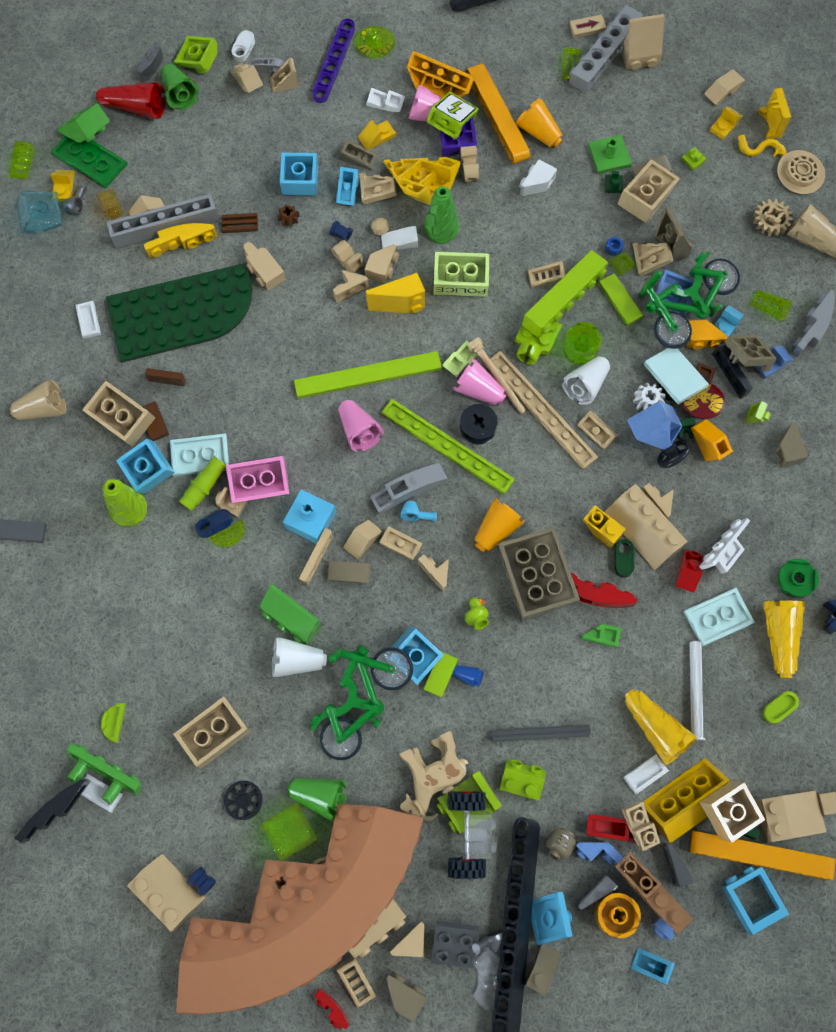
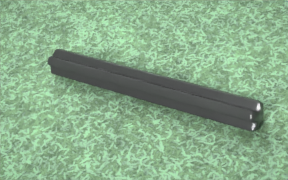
[490,725,591,742]

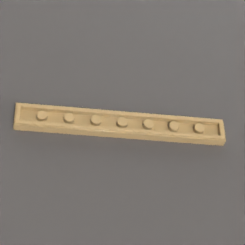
[490,351,598,470]

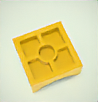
[758,88,791,139]

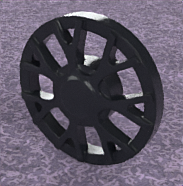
[224,781,263,820]

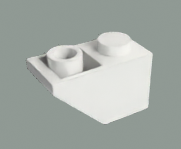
[519,160,557,196]

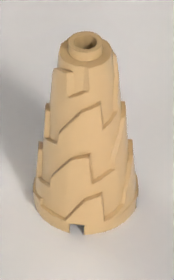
[787,204,836,258]

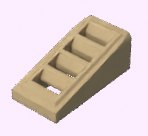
[527,261,566,288]
[336,956,376,1008]

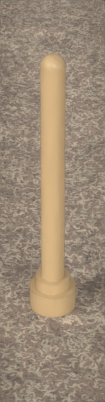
[467,337,525,414]

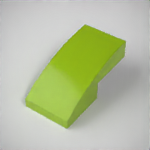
[423,651,459,698]

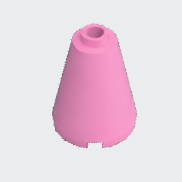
[408,85,442,122]
[453,358,506,406]
[338,400,384,452]

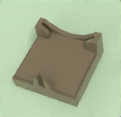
[725,335,777,372]

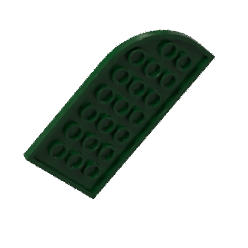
[106,263,252,363]

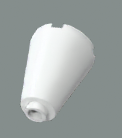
[562,356,610,405]
[272,637,327,677]

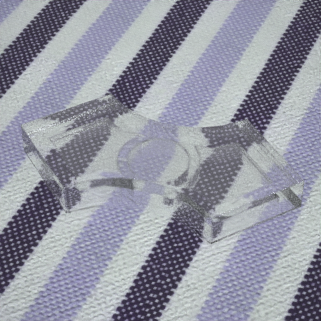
[470,947,499,1011]

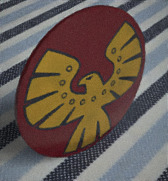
[681,382,725,419]

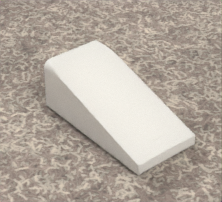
[381,226,418,249]

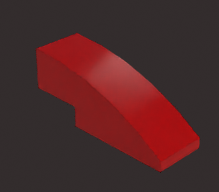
[586,814,637,844]

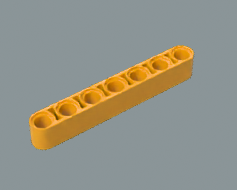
[466,63,530,165]
[690,831,836,881]

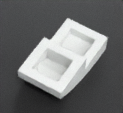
[366,88,405,112]

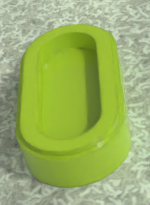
[762,691,799,724]

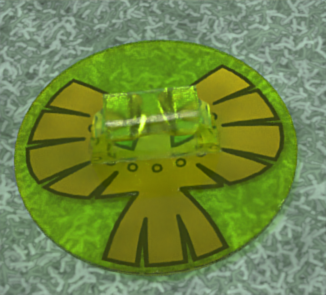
[355,26,395,58]

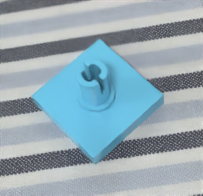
[531,892,573,945]

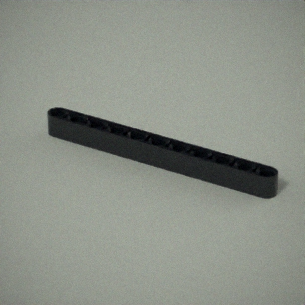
[491,817,540,1032]

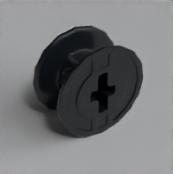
[460,404,498,445]

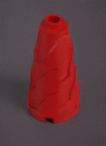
[96,82,165,119]

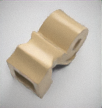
[460,146,479,182]
[331,240,364,273]

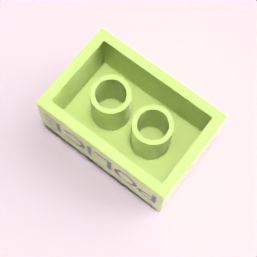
[434,252,489,297]

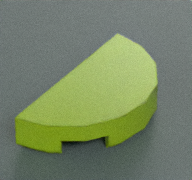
[101,703,126,744]

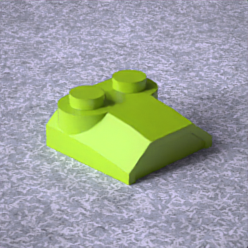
[173,36,218,74]

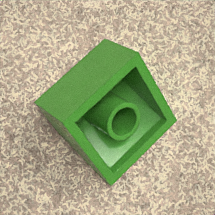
[57,103,110,143]

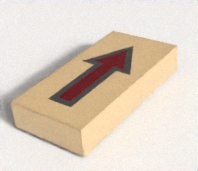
[569,14,606,38]

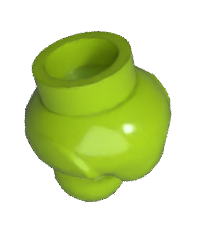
[464,597,489,630]

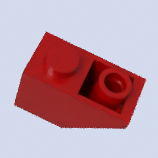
[675,549,703,593]

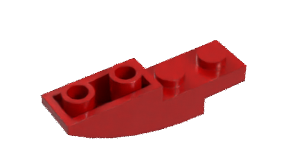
[570,572,638,608]

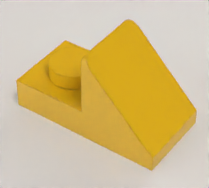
[710,107,743,140]
[358,120,396,150]
[50,170,75,202]

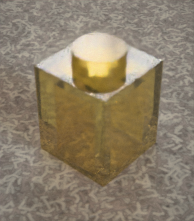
[96,188,124,220]

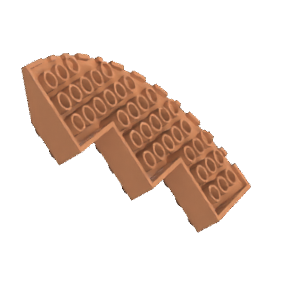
[176,804,423,1015]

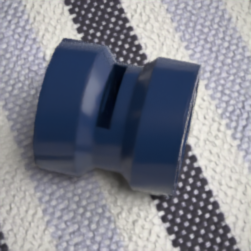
[187,866,216,897]

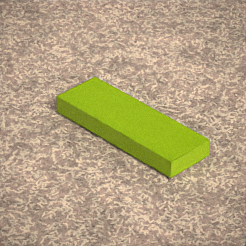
[599,273,643,326]

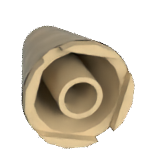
[10,380,66,420]

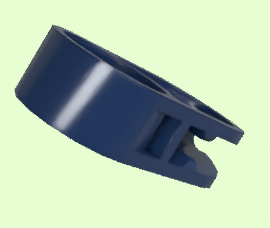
[195,509,233,538]

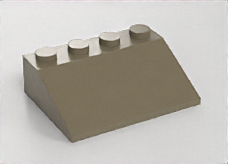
[498,527,580,622]

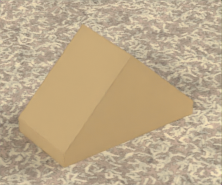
[269,58,298,93]
[129,195,164,216]
[343,520,383,560]
[390,921,424,957]

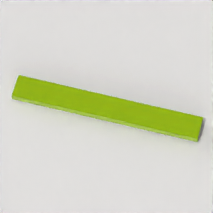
[294,351,442,399]
[381,399,515,495]

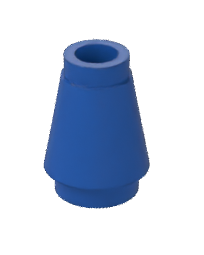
[453,665,484,687]

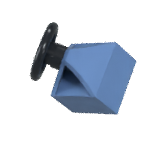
[627,401,691,468]

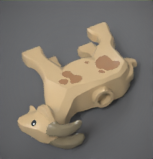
[399,731,468,823]

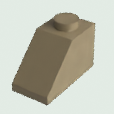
[525,944,561,996]

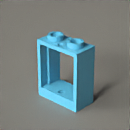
[721,865,789,935]

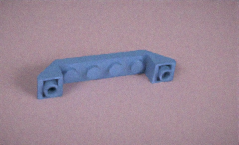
[575,843,674,940]

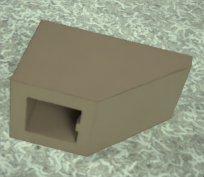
[775,422,808,468]
[387,972,426,1022]

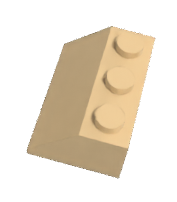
[127,854,206,932]
[349,898,406,958]

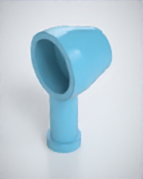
[400,501,437,522]

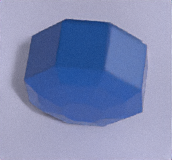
[605,237,624,256]

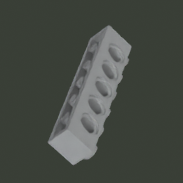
[569,5,643,94]

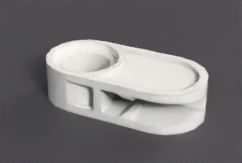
[231,30,255,62]

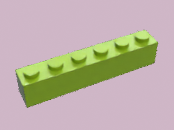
[521,250,608,338]

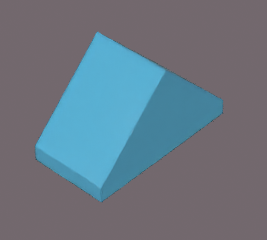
[631,948,675,985]

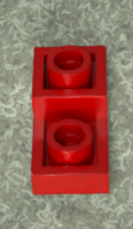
[314,987,350,1030]

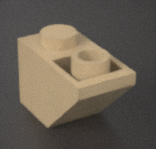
[230,63,263,93]
[365,244,399,284]

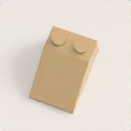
[621,14,665,70]
[618,159,680,223]
[756,790,826,843]

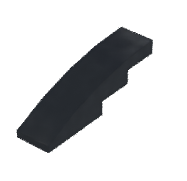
[15,779,91,843]

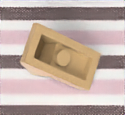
[333,270,369,303]
[642,483,673,519]
[418,555,449,592]

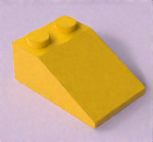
[366,273,425,314]

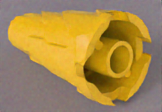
[763,601,805,678]
[624,689,697,765]

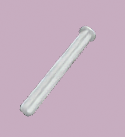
[690,641,706,742]

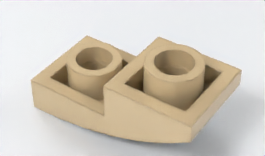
[622,801,660,851]

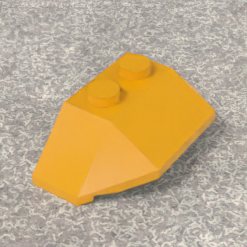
[407,51,475,98]

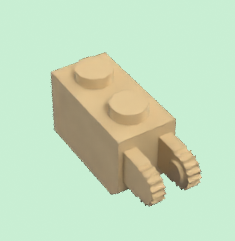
[243,242,286,291]

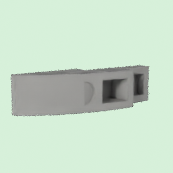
[792,290,835,357]
[370,463,448,514]

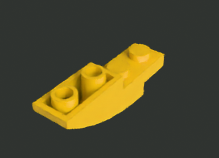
[143,223,217,258]

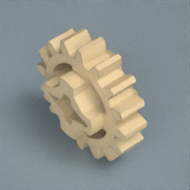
[753,199,793,236]

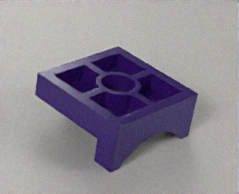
[440,116,477,157]

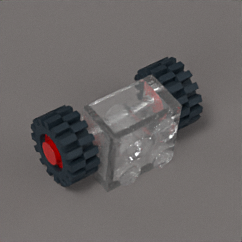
[448,791,496,880]

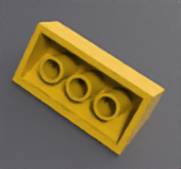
[643,758,731,843]

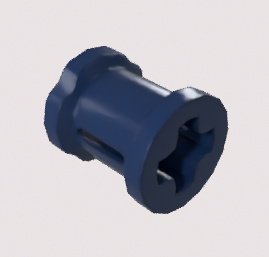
[329,221,353,242]

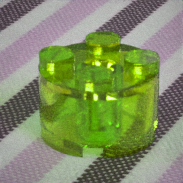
[563,322,602,365]

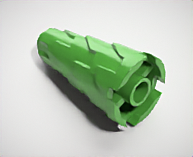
[424,186,459,244]

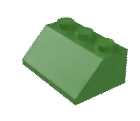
[259,584,322,645]

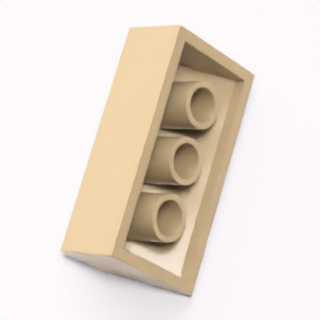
[605,484,688,571]

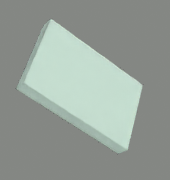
[644,348,709,405]
[170,433,229,477]
[684,588,755,647]

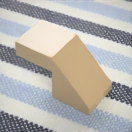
[705,69,746,106]

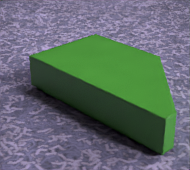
[581,624,621,648]

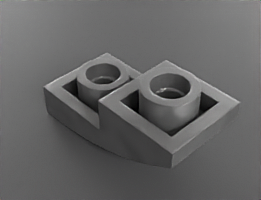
[137,46,164,83]

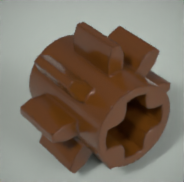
[277,204,300,228]

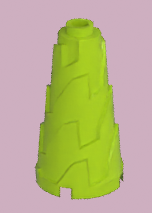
[103,479,148,527]

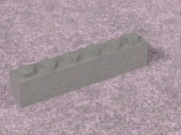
[107,194,219,248]

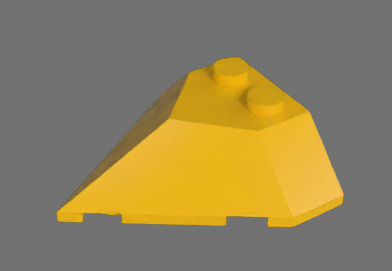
[383,157,460,205]

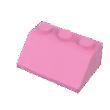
[226,456,289,503]

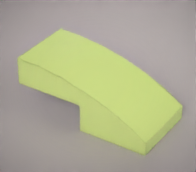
[442,340,479,377]

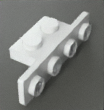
[699,518,750,574]

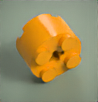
[594,893,641,938]

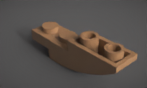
[615,852,693,935]

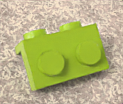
[499,760,546,801]

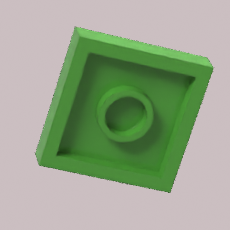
[588,135,632,174]

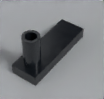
[712,343,753,399]

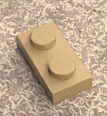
[379,526,422,562]

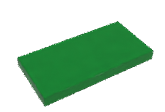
[51,136,128,189]

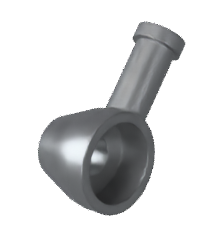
[63,184,87,214]
[472,929,502,954]

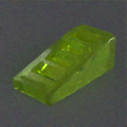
[9,141,35,180]
[750,289,792,322]

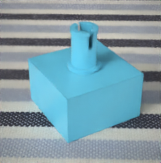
[283,489,336,544]

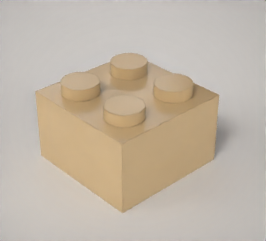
[700,780,765,842]

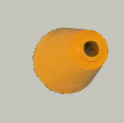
[516,98,563,148]
[474,498,525,552]

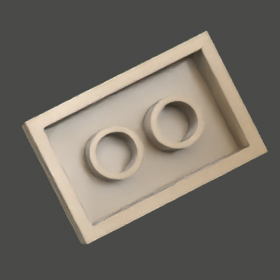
[83,381,155,447]
[173,697,251,769]

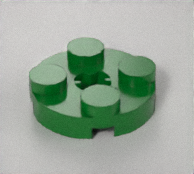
[778,559,819,598]

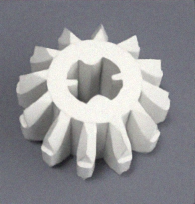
[633,383,665,410]

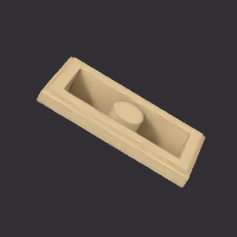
[577,411,618,450]

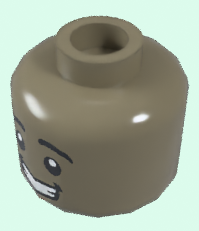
[545,828,576,861]

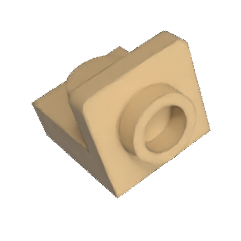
[215,487,247,518]

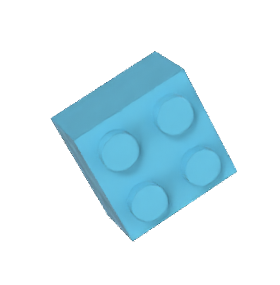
[280,153,318,196]
[116,439,175,494]

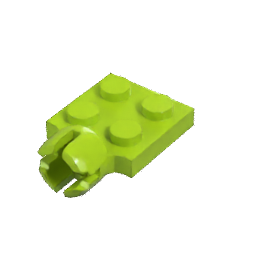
[515,322,563,365]

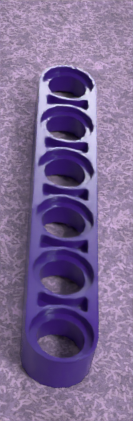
[313,18,355,103]

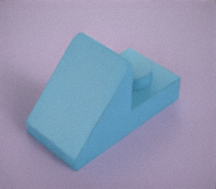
[336,167,359,206]
[714,305,744,338]

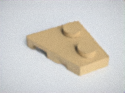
[359,173,397,205]
[633,243,673,276]

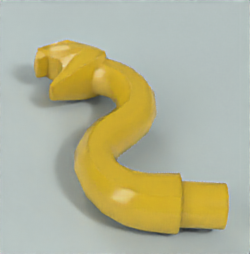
[738,135,787,158]

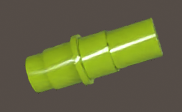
[179,456,226,511]

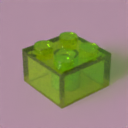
[260,802,319,861]

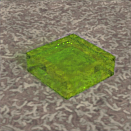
[610,251,636,276]

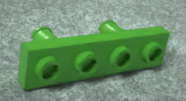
[66,743,141,805]

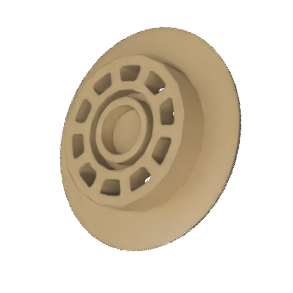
[777,150,825,194]

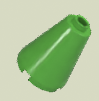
[161,64,199,110]
[288,778,347,821]

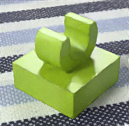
[681,147,707,171]
[745,401,771,424]

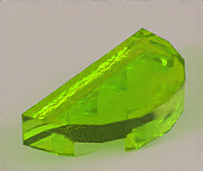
[209,519,245,548]

